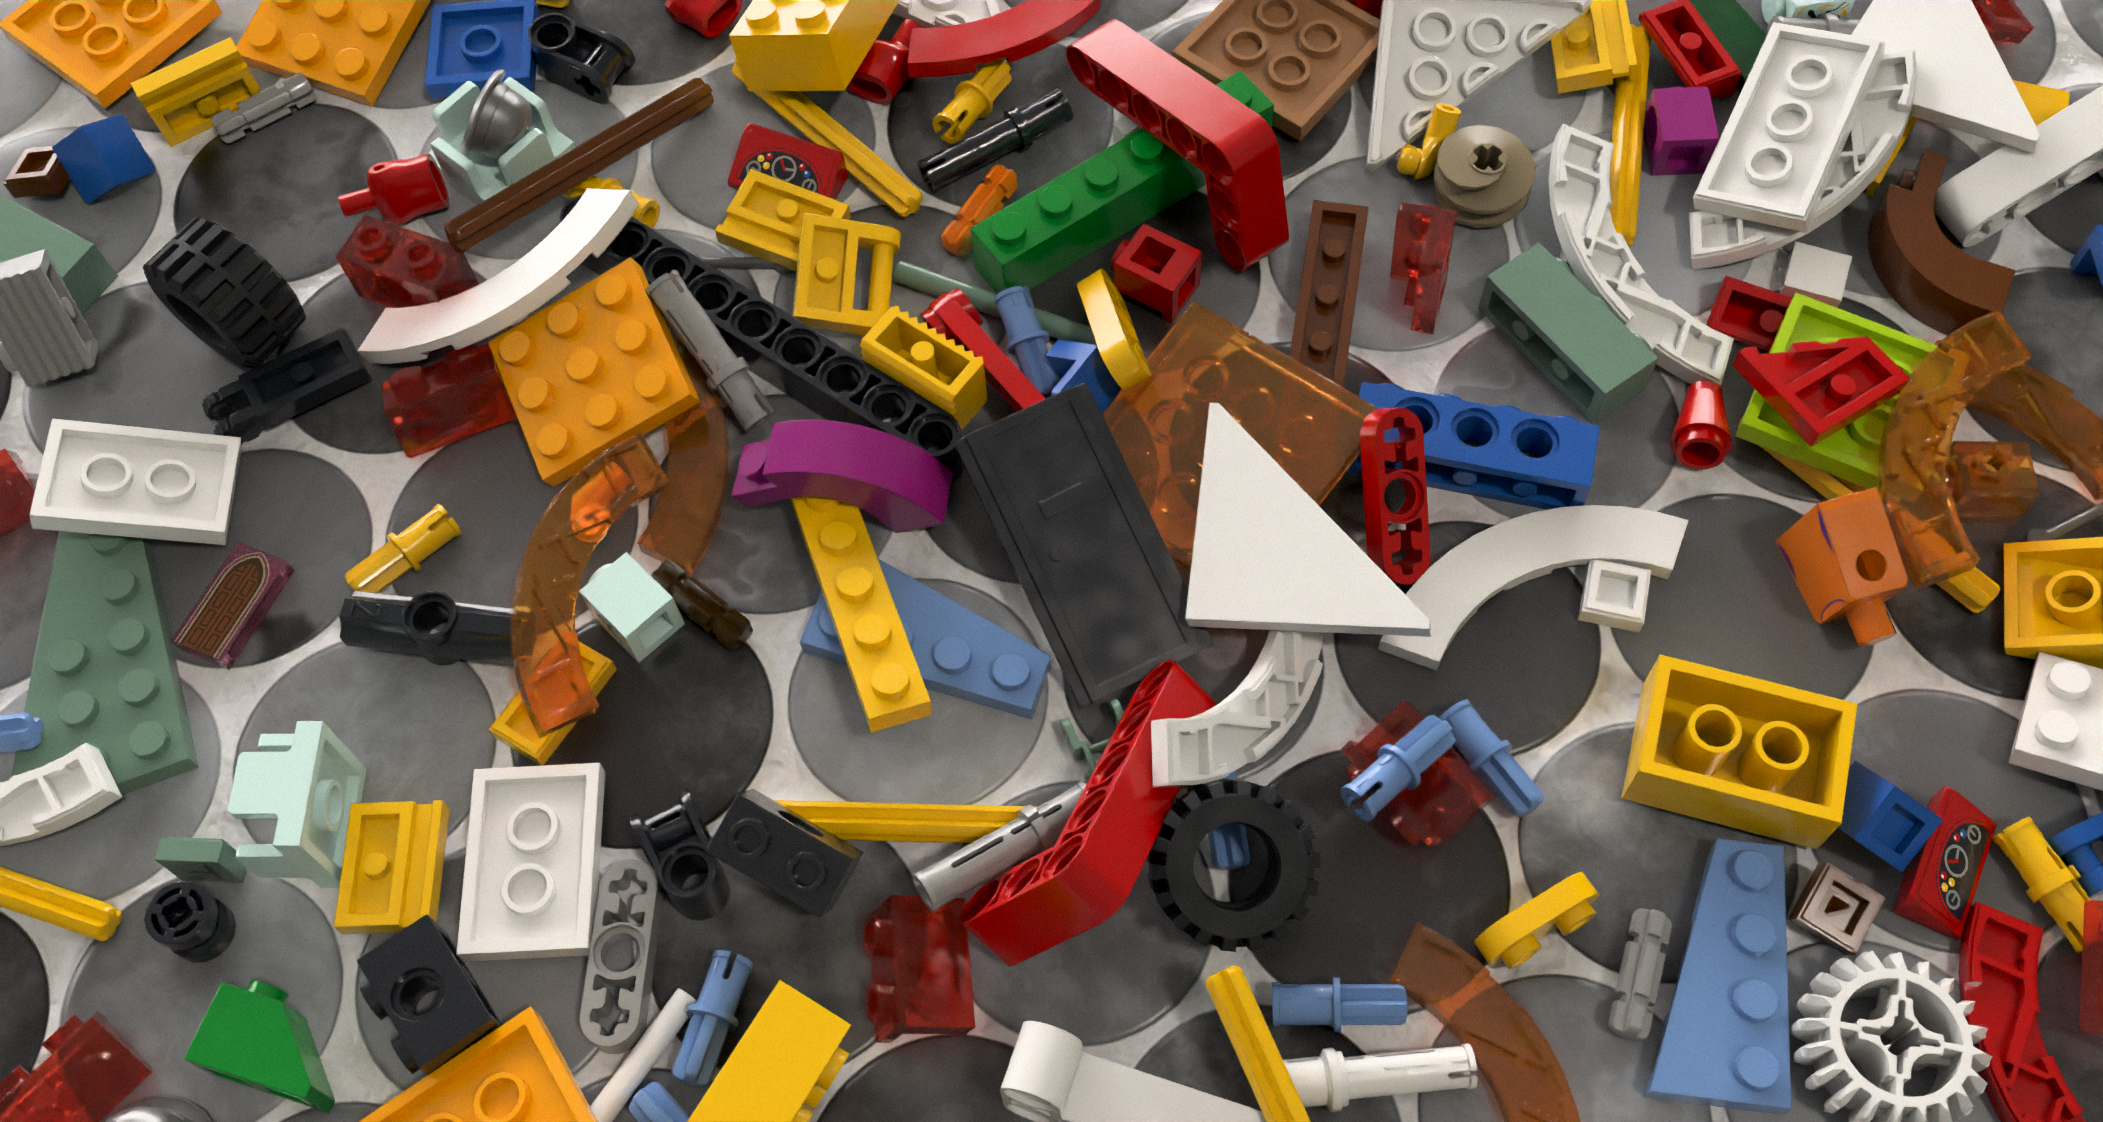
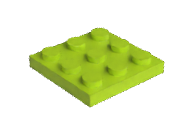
[1735,292,1969,506]

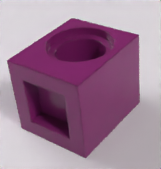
[1644,86,1720,176]

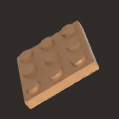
[1172,0,1380,141]

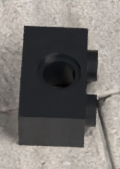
[705,789,864,918]
[357,914,503,1075]

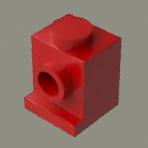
[1111,223,1202,324]

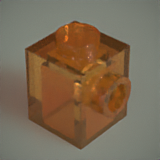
[1929,441,2040,524]

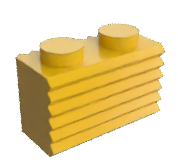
[859,306,988,431]

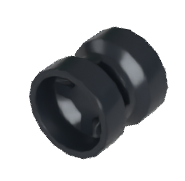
[144,881,236,963]

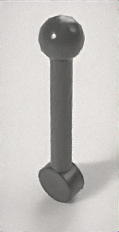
[690,252,793,274]
[2023,502,2103,542]

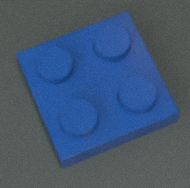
[425,0,540,99]

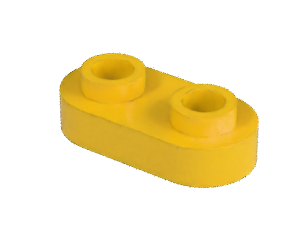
[1474,872,1600,970]

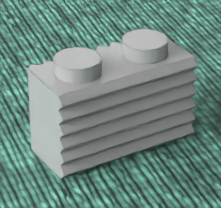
[0,249,99,387]

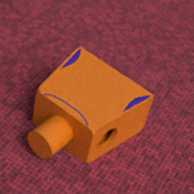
[1775,487,1908,647]

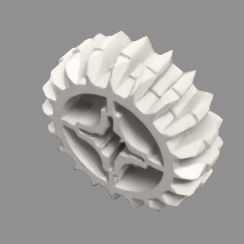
[1790,950,1992,1122]

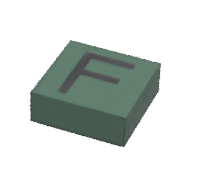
[155,836,247,883]

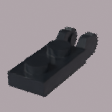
[202,328,372,445]

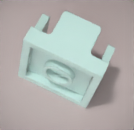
[427,77,576,204]
[227,721,367,888]

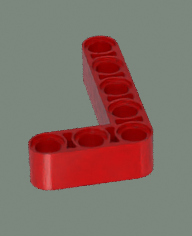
[1066,19,1289,272]
[959,659,1217,967]

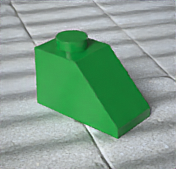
[183,980,335,1113]

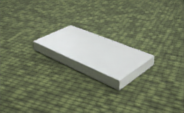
[1693,22,1885,233]

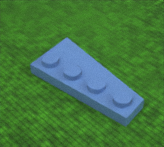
[800,559,1052,719]
[1644,838,1791,1115]

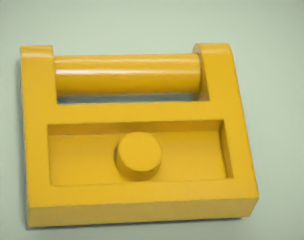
[792,213,901,338]

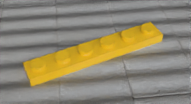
[790,497,932,733]

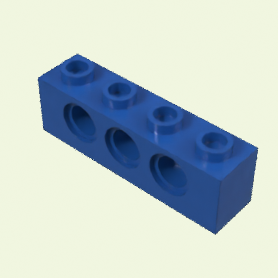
[1344,382,1600,510]

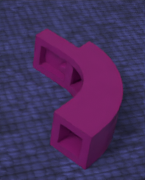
[732,420,953,533]

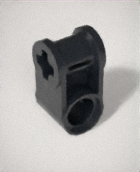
[528,13,635,103]
[629,788,730,920]

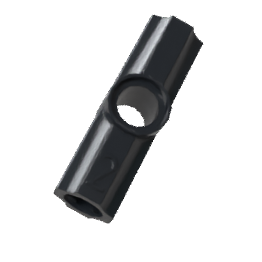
[339,590,536,666]

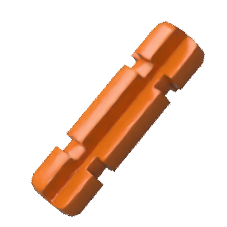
[941,164,1018,257]

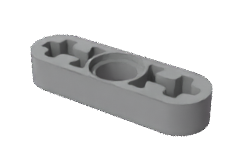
[580,859,664,1054]

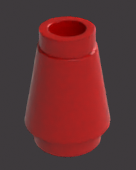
[1670,381,1732,470]

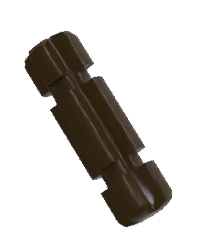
[651,561,753,650]

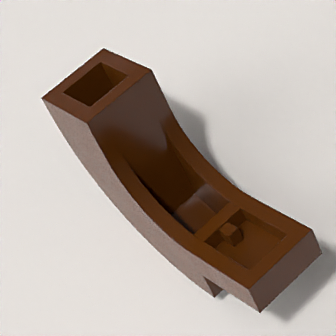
[1868,149,2015,347]

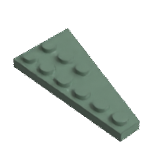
[11,531,199,795]

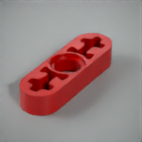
[1360,408,1431,585]

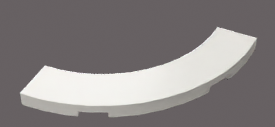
[1689,48,1916,270]
[1548,124,1734,386]
[357,188,639,364]
[1378,505,1689,671]
[1151,630,1327,787]
[0,743,122,846]

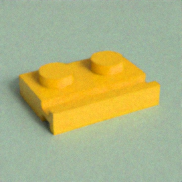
[1550,0,1638,94]
[130,37,261,147]
[715,169,851,272]
[334,800,450,935]

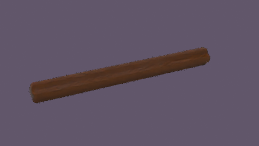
[444,78,714,252]

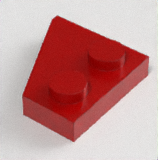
[1732,336,1910,447]

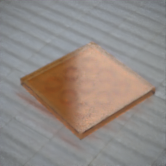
[1102,301,1379,572]

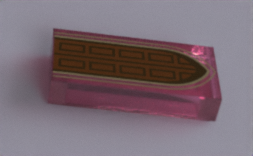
[171,542,295,670]

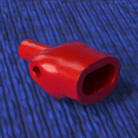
[665,0,742,38]
[847,19,921,104]
[339,153,449,225]

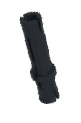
[917,88,1073,193]

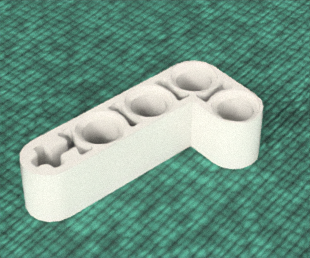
[1934,85,2103,247]
[1000,1021,1266,1122]

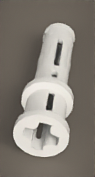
[1283,1043,1478,1112]

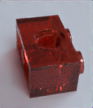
[336,215,479,308]

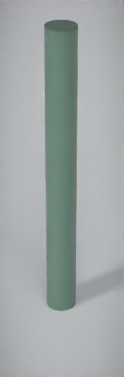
[893,260,1097,345]

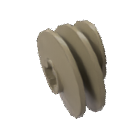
[1434,125,1535,228]

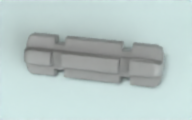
[211,73,317,144]
[1608,908,1672,1041]

